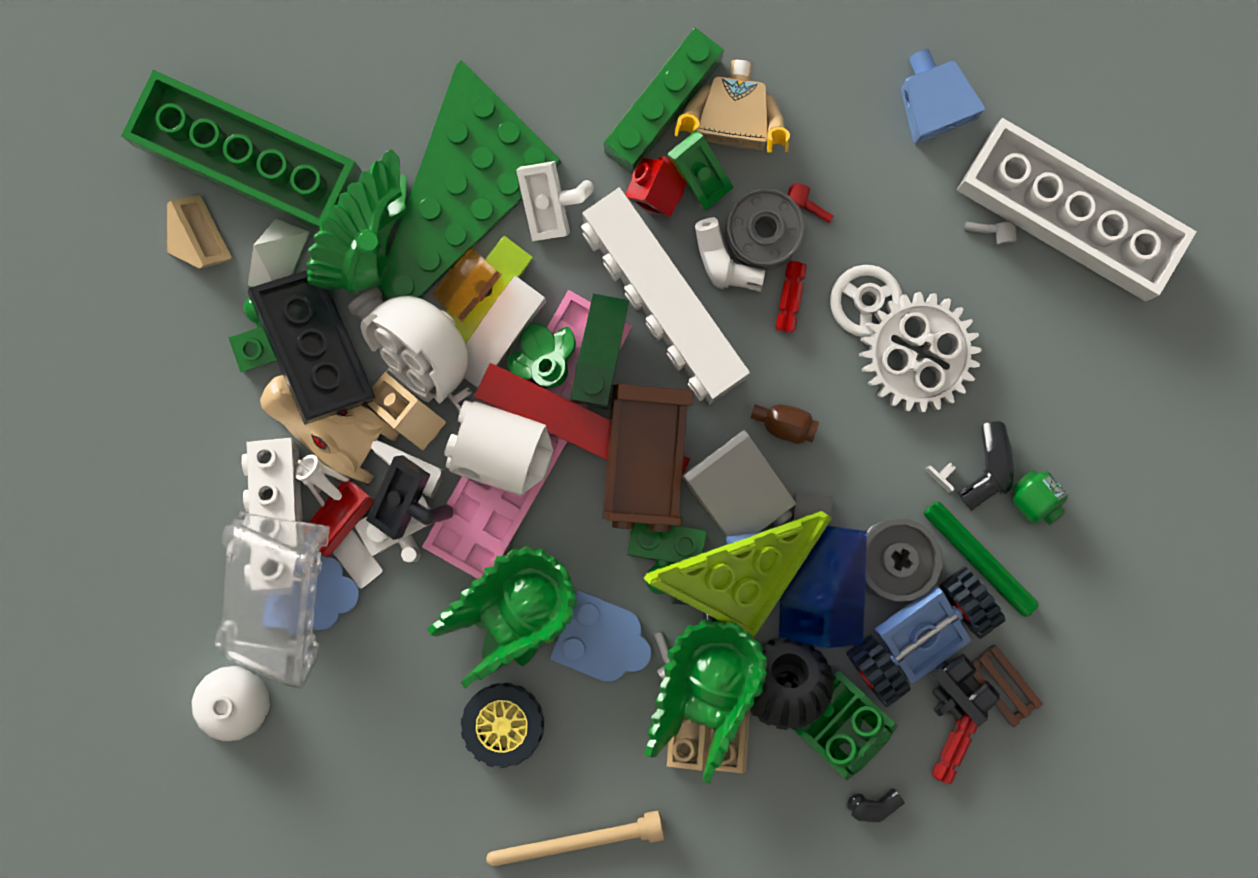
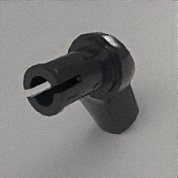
[957,421,1014,511]

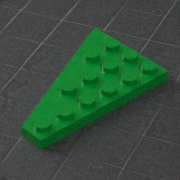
[378,60,561,299]

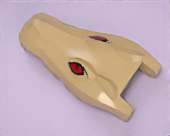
[260,375,400,486]

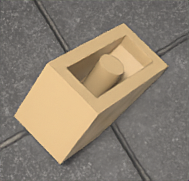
[367,372,446,451]

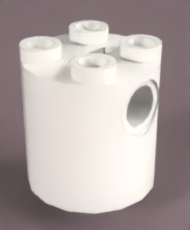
[445,400,554,497]

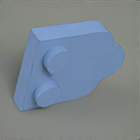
[263,554,360,630]
[550,590,651,682]

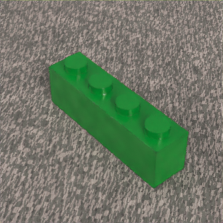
[604,27,724,174]

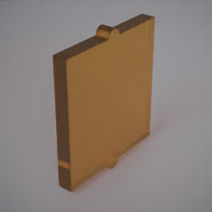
[432,248,502,322]

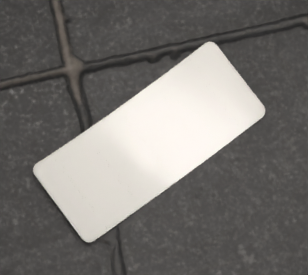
[333,530,383,589]

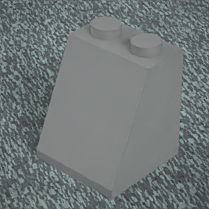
[682,430,796,537]

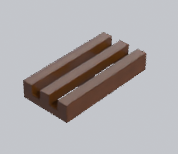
[972,645,1043,727]

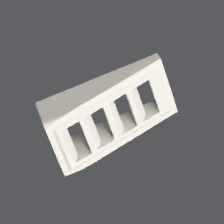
[370,440,445,498]

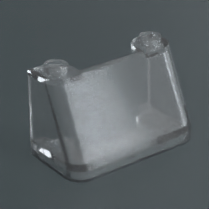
[215,512,330,689]

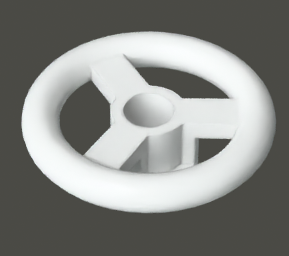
[830,265,903,337]

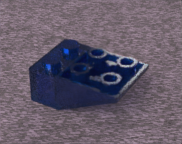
[779,525,867,648]

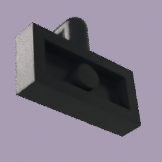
[366,455,453,540]

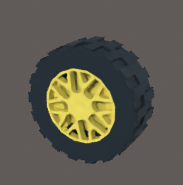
[460,682,545,768]

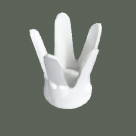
[294,455,349,507]

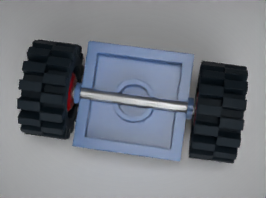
[846,566,1006,708]

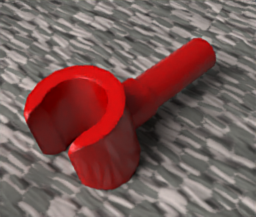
[787,183,833,223]

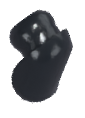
[847,788,905,823]

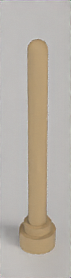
[486,810,665,866]

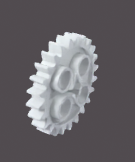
[859,292,981,412]

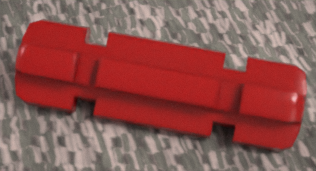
[775,261,807,333]
[932,712,978,785]

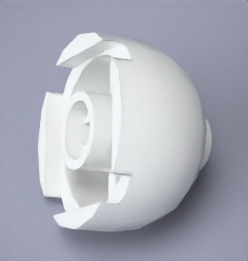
[191,666,270,742]

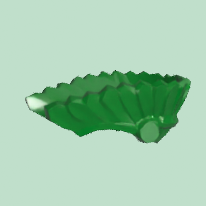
[306,149,408,295]
[427,546,577,688]
[644,620,767,783]

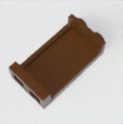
[602,384,694,532]

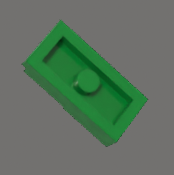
[668,131,734,210]

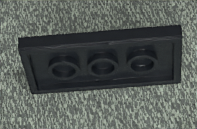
[248,270,375,425]

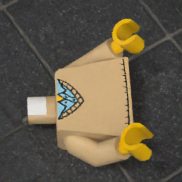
[674,60,790,153]

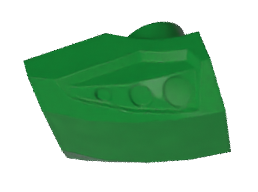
[793,670,898,780]

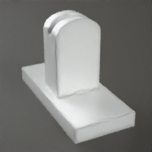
[448,387,472,413]
[925,462,956,493]

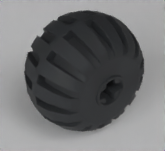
[750,637,834,730]

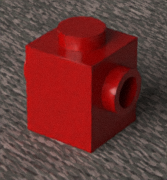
[625,156,686,217]

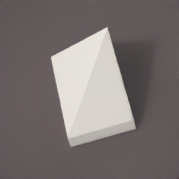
[248,218,311,287]

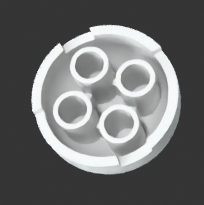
[361,296,468,404]

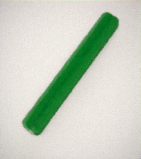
[924,501,1039,617]

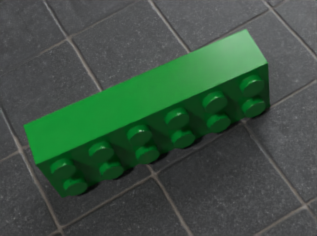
[121,70,362,231]

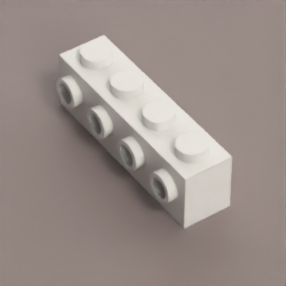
[242,438,306,595]

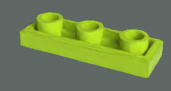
[446,236,534,344]

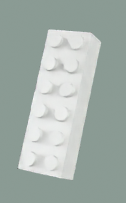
[957,118,1197,302]
[581,187,750,405]

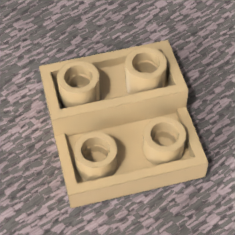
[666,710,750,774]

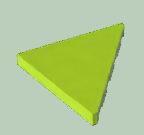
[643,511,832,638]

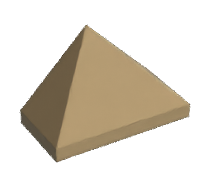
[167,194,232,269]

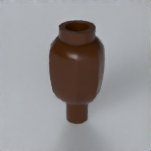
[750,404,819,444]

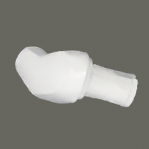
[695,217,765,292]

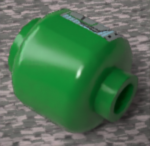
[1011,470,1068,526]

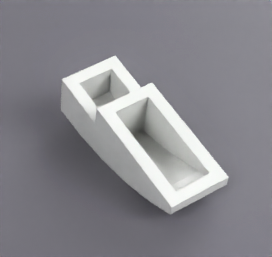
[464,276,546,388]

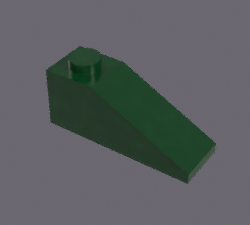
[570,293,629,410]

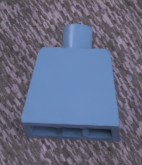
[901,49,985,144]

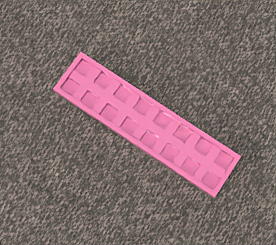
[422,290,633,579]

